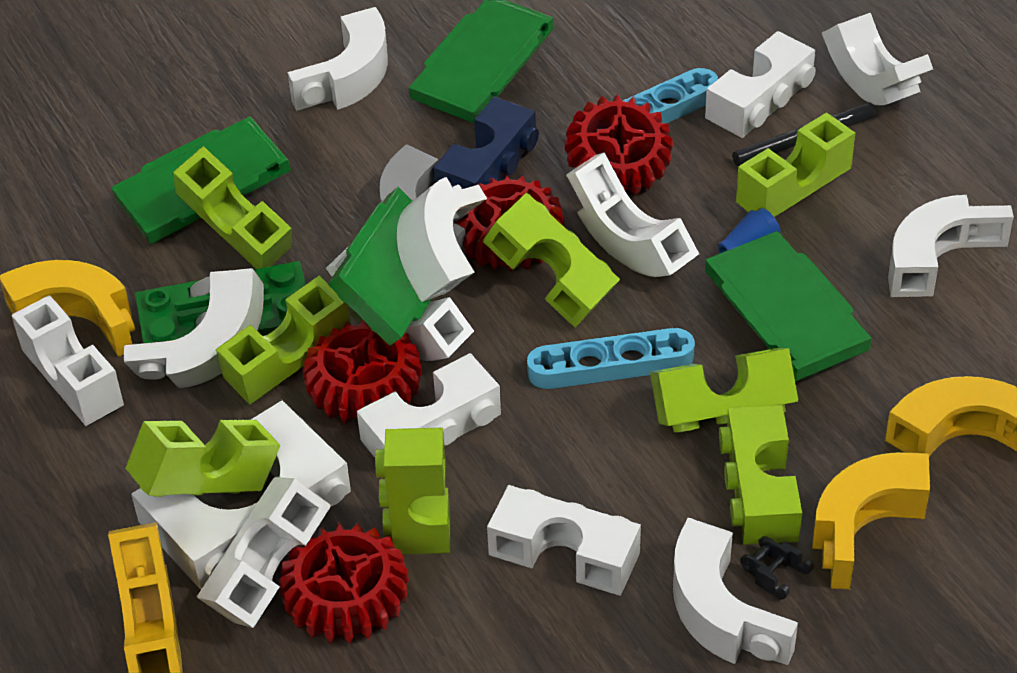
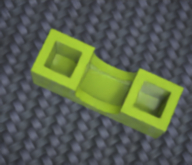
[736,112,855,217]
[173,146,292,269]
[483,193,620,328]
[216,276,351,405]
[650,348,798,432]
[719,405,802,545]
[125,420,281,497]
[375,427,450,554]

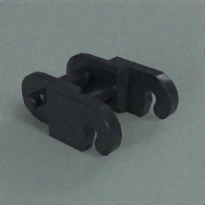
[740,536,814,599]

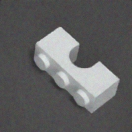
[705,31,815,138]
[11,295,124,426]
[357,353,501,457]
[197,477,331,628]
[487,485,641,596]

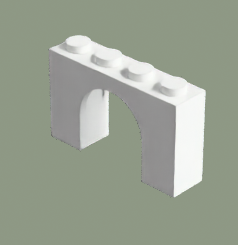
[131,401,351,590]

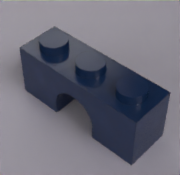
[433,97,539,189]

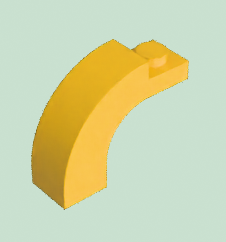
[0,260,135,357]
[885,376,1017,456]
[812,452,930,590]
[108,522,183,673]

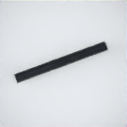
[732,102,876,166]

